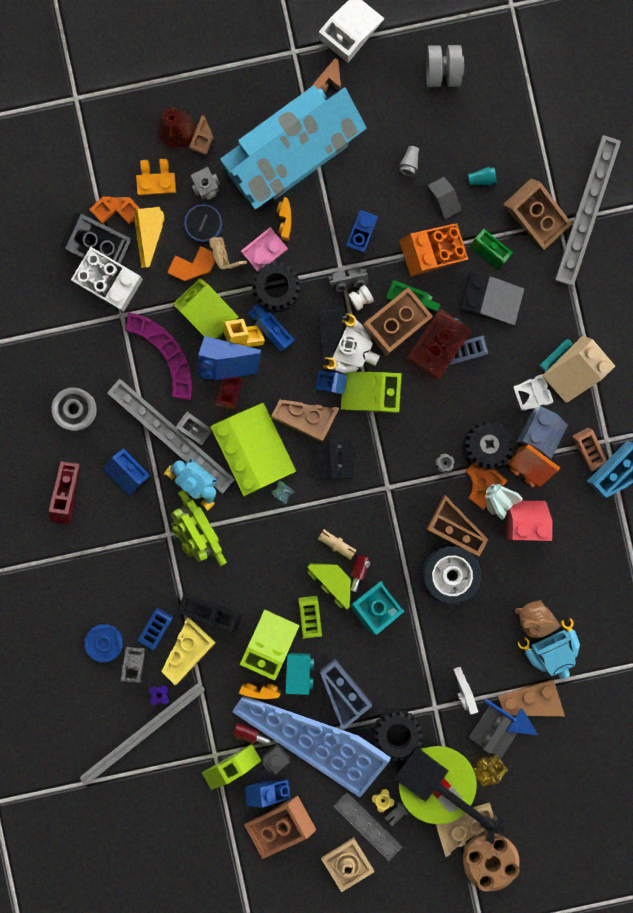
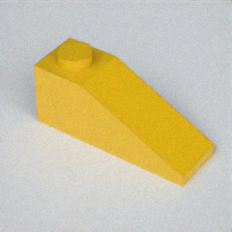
[133,207,164,268]

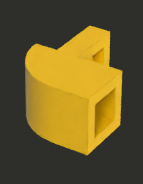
[223,319,265,347]

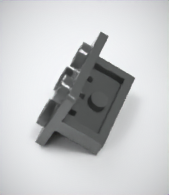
[469,706,517,758]

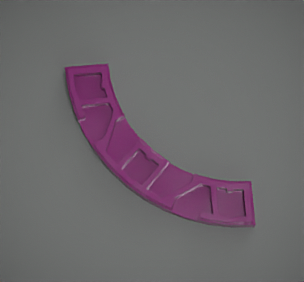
[125,312,192,400]

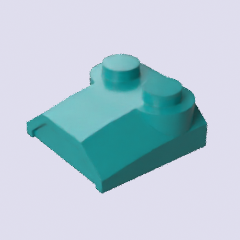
[351,581,405,636]

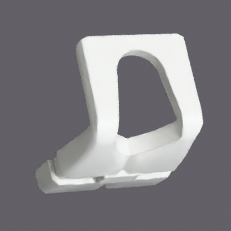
[513,374,553,411]

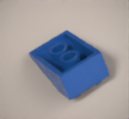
[197,336,261,380]

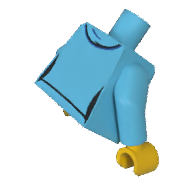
[164,458,218,511]
[518,618,580,679]

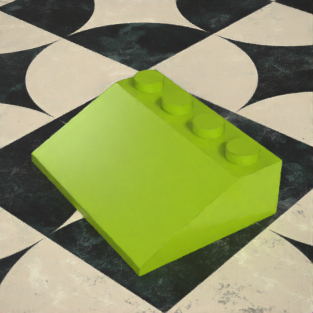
[210,403,296,496]

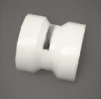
[348,285,374,311]
[339,335,358,356]

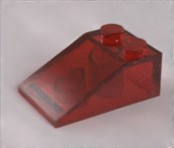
[406,309,472,380]

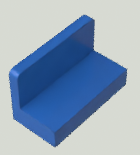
[103,448,150,496]

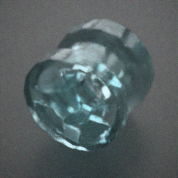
[271,481,295,503]

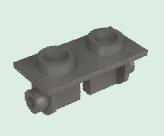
[328,267,369,292]

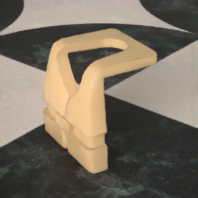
[209,237,247,269]

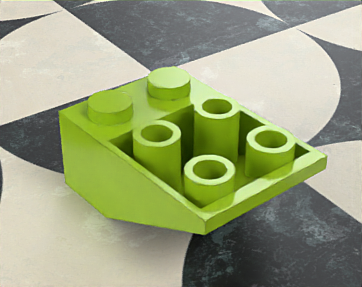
[341,372,402,413]
[240,610,299,680]

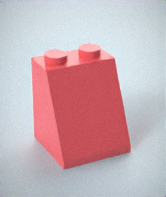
[506,500,552,541]

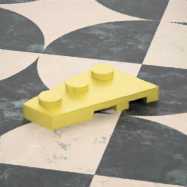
[162,616,216,685]

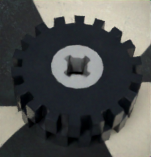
[463,420,514,471]

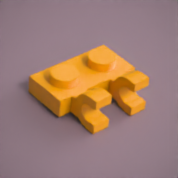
[136,159,176,195]

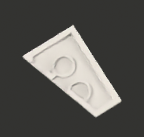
[453,667,478,714]

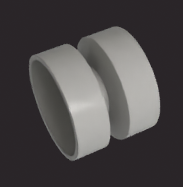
[426,45,464,87]

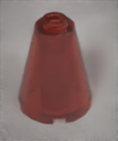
[157,108,195,148]

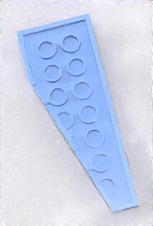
[232,695,391,797]

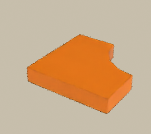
[465,464,508,510]

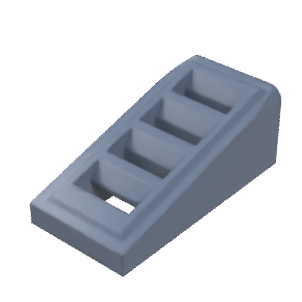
[445,336,488,365]

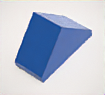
[315,370,347,394]

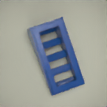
[137,608,174,650]

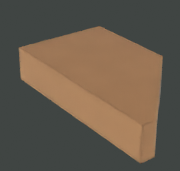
[189,115,214,156]

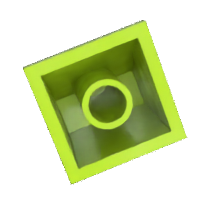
[173,278,238,340]

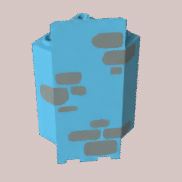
[220,85,367,210]

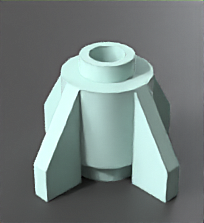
[485,484,523,520]

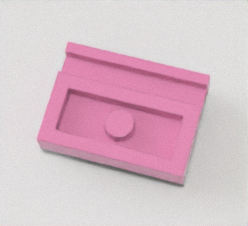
[241,227,288,272]

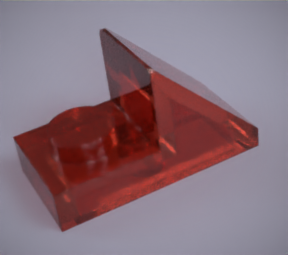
[215,377,243,409]

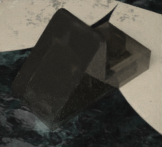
[120,647,146,684]

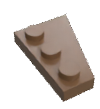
[271,400,339,443]
[498,679,565,717]

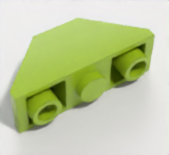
[307,564,351,609]
[202,744,261,790]

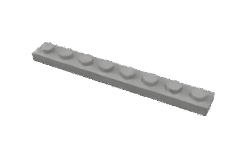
[554,135,621,287]
[107,379,235,494]

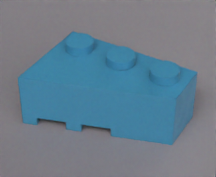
[586,441,633,498]

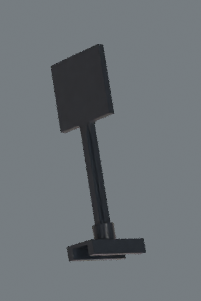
[394,747,504,844]

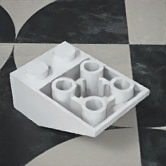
[319,0,384,63]
[71,247,143,312]

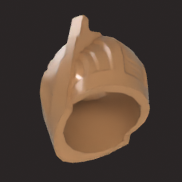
[515,600,561,638]

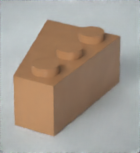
[426,495,488,557]

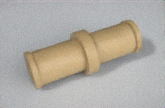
[318,529,356,560]

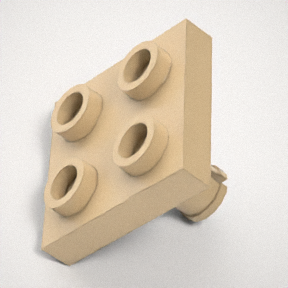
[321,837,374,892]

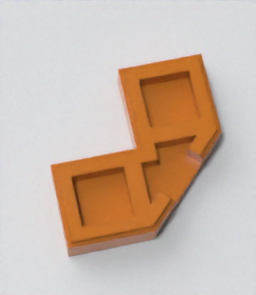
[89,197,140,225]
[167,246,215,282]

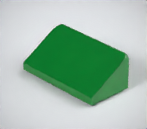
[469,229,513,270]

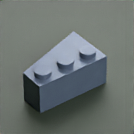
[320,658,372,730]

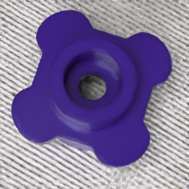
[149,685,169,705]

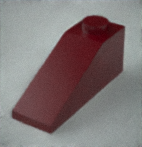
[49,461,80,525]

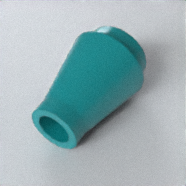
[468,166,497,186]

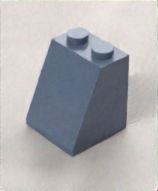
[516,406,568,460]

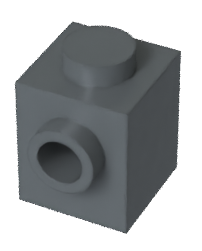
[263,743,290,774]

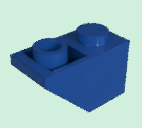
[346,210,378,253]
[245,779,290,807]

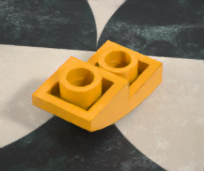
[277,197,292,241]
[239,683,281,699]

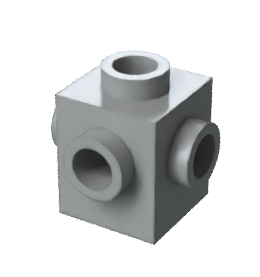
[191,167,220,200]

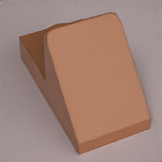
[311,58,341,93]

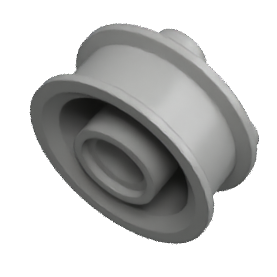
[52,388,97,431]

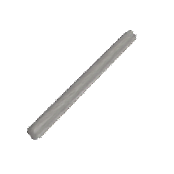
[80,683,205,785]

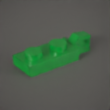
[386,280,440,312]

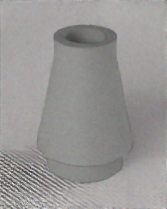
[399,146,419,176]

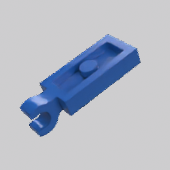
[248,304,295,352]

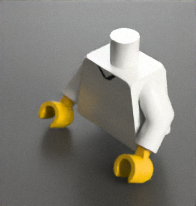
[323,313,380,373]

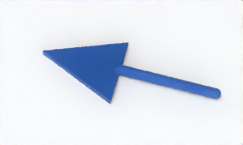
[483,699,538,735]

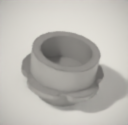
[436,454,455,472]

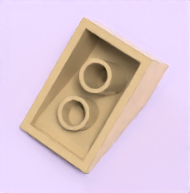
[542,336,615,403]

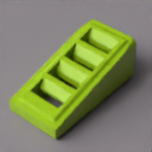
[298,596,322,639]

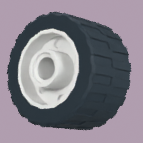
[421,545,482,605]

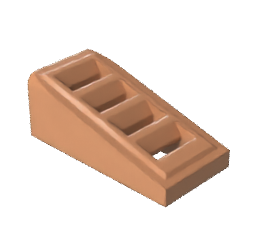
[572,428,607,472]

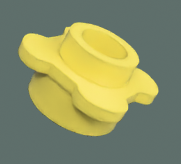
[372,789,394,812]

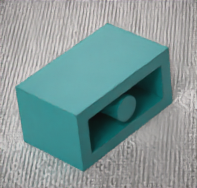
[286,653,314,695]

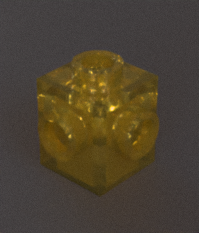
[474,754,508,787]

